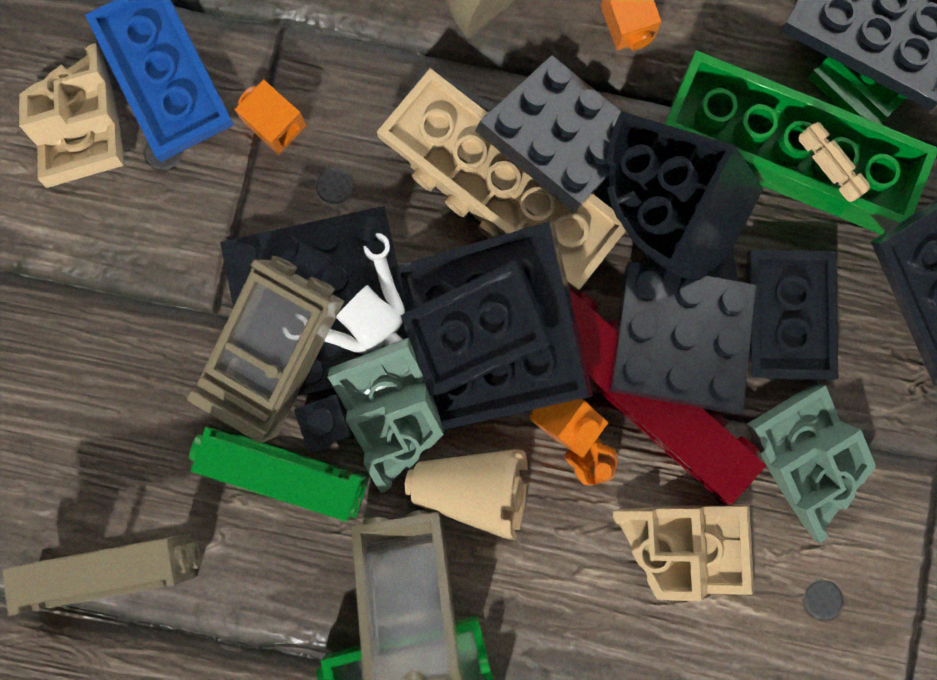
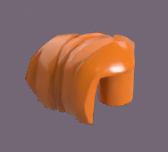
[563,437,618,486]

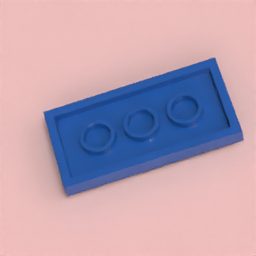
[85,0,234,162]

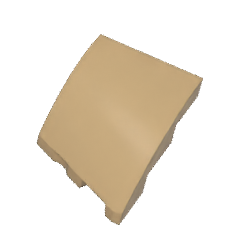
[19,43,124,188]
[613,504,754,601]

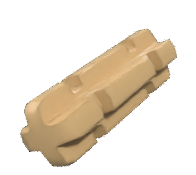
[798,122,870,202]

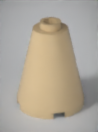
[405,449,528,539]

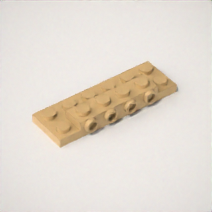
[377,68,626,293]

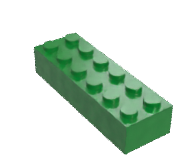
[663,50,937,235]

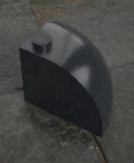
[606,111,763,279]

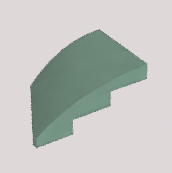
[328,338,443,493]
[746,382,876,543]

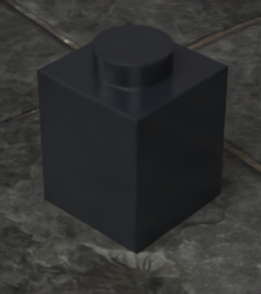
[293,395,355,452]

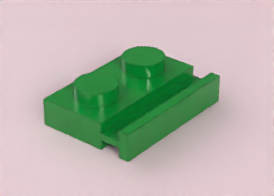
[808,57,906,124]

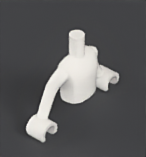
[283,233,405,354]

